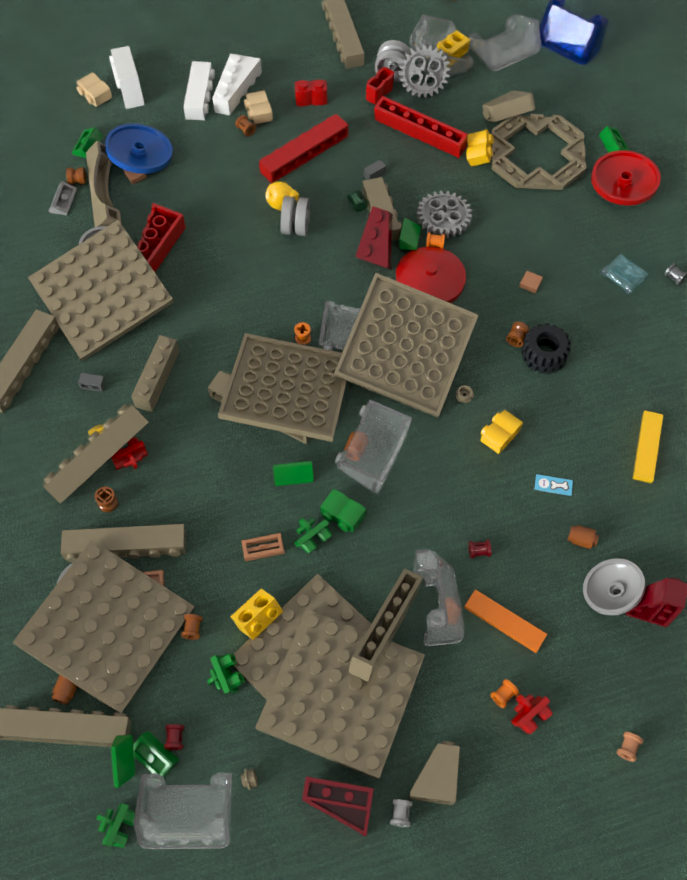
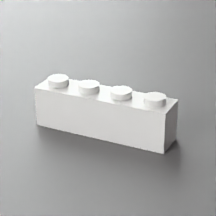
[183,61,215,120]

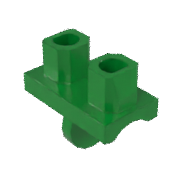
[294,518,332,554]
[207,654,245,694]
[96,803,138,848]

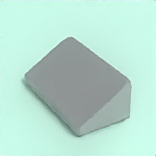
[48,181,77,215]

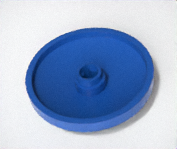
[105,124,173,174]

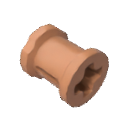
[616,732,643,762]

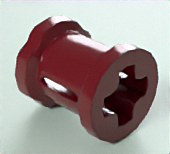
[468,539,492,559]
[164,724,185,751]

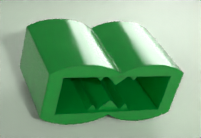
[320,489,366,533]

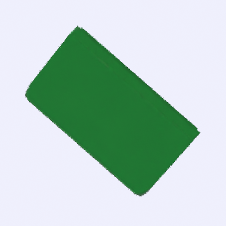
[599,126,630,153]
[72,127,103,158]
[399,218,421,250]
[273,461,314,486]
[133,732,179,781]
[111,735,135,788]

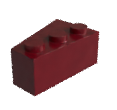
[355,206,393,270]
[626,578,687,628]
[302,776,374,837]

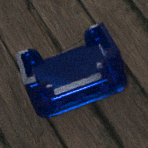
[535,0,609,65]

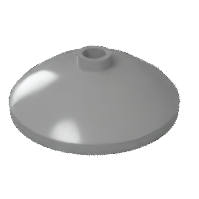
[583,558,646,615]

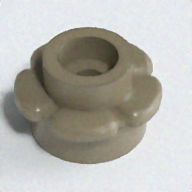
[456,385,474,403]
[241,768,258,790]

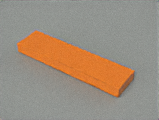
[464,589,547,653]

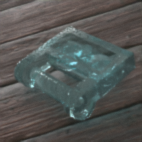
[600,254,648,294]

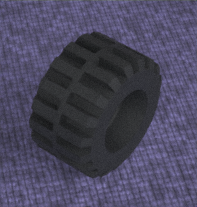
[522,323,571,374]

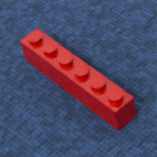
[374,96,468,158]
[259,114,348,183]

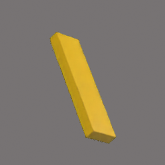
[632,410,663,483]

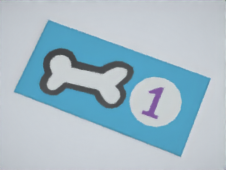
[534,474,573,496]

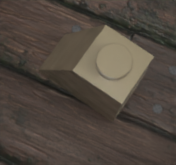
[482,90,535,122]
[409,741,460,805]

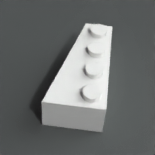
[109,46,145,109]
[212,53,262,115]

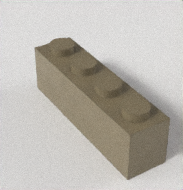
[362,177,402,241]
[131,335,180,412]

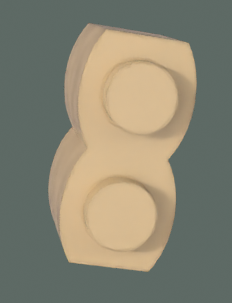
[76,72,112,107]
[244,90,273,124]

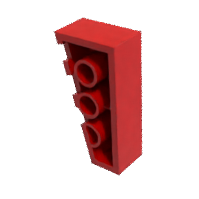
[137,203,186,272]

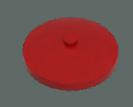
[591,150,661,206]
[396,247,466,303]

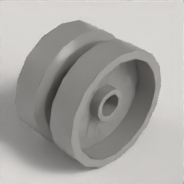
[375,40,411,83]
[281,196,310,236]

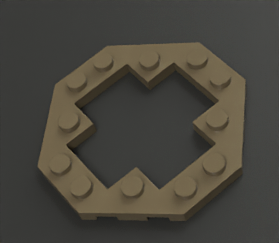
[491,114,586,190]

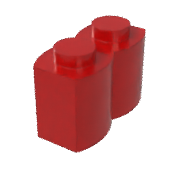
[366,67,394,104]
[295,79,327,106]

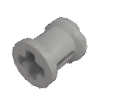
[390,799,412,827]

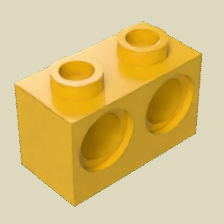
[436,30,471,66]
[231,588,283,640]

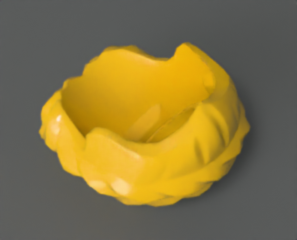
[265,181,299,211]

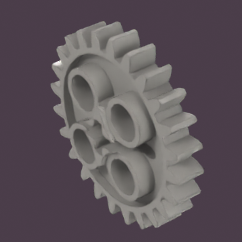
[398,43,451,98]
[417,190,472,238]

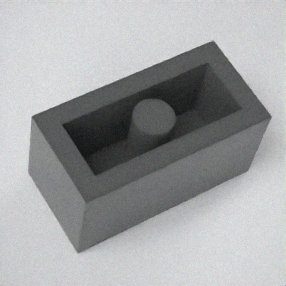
[363,160,386,180]
[78,373,106,392]

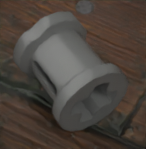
[664,263,687,286]

